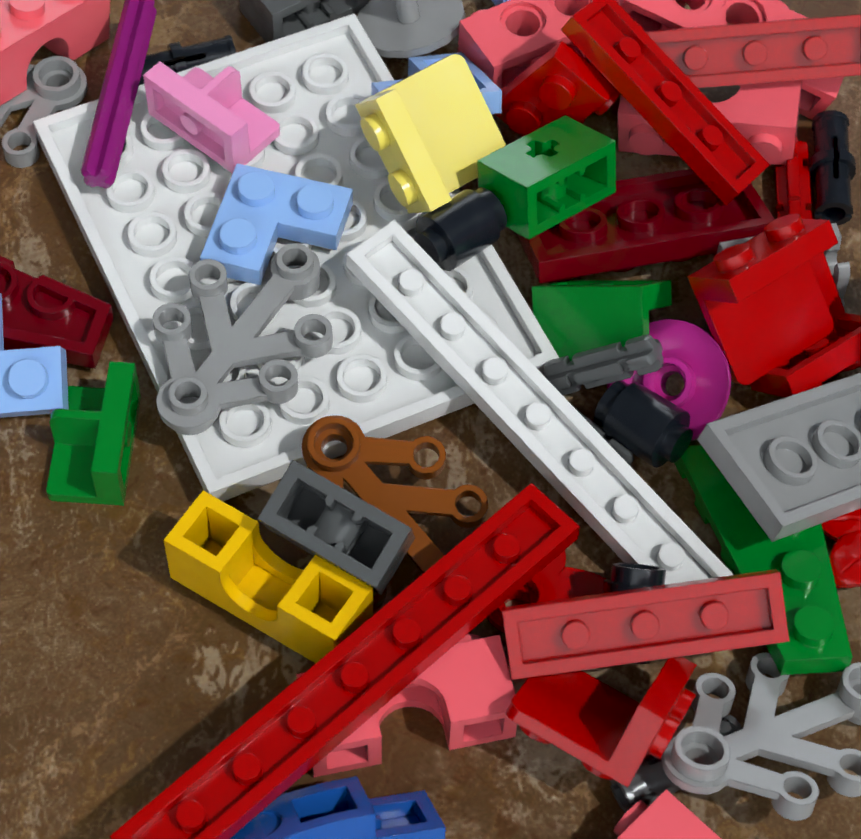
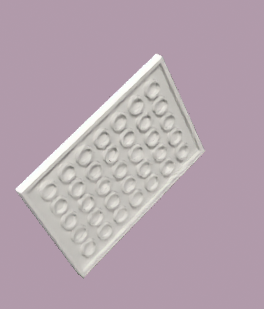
[33,13,559,501]

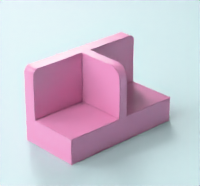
[143,62,280,174]

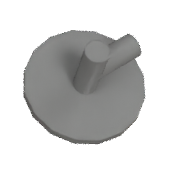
[357,0,466,58]

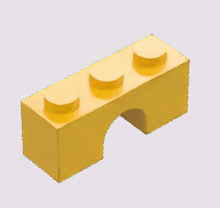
[164,490,373,663]

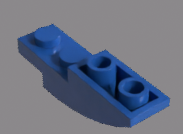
[230,776,446,839]

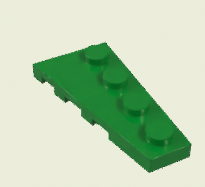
[674,445,852,675]

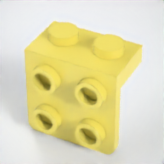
[355,54,506,214]

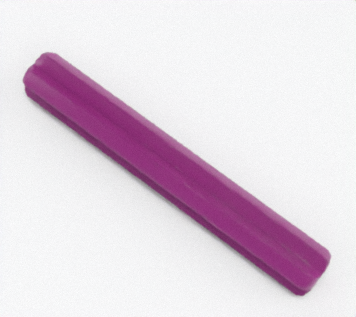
[80,0,157,189]

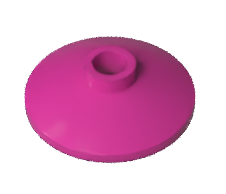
[607,319,731,441]

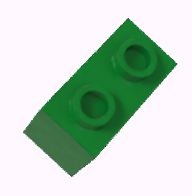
[477,115,616,240]

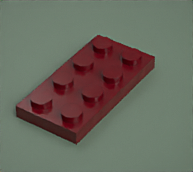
[517,168,775,283]

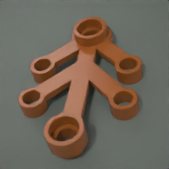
[302,415,488,609]

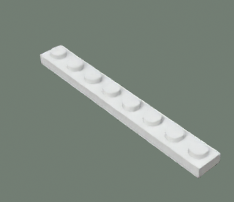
[346,219,734,584]

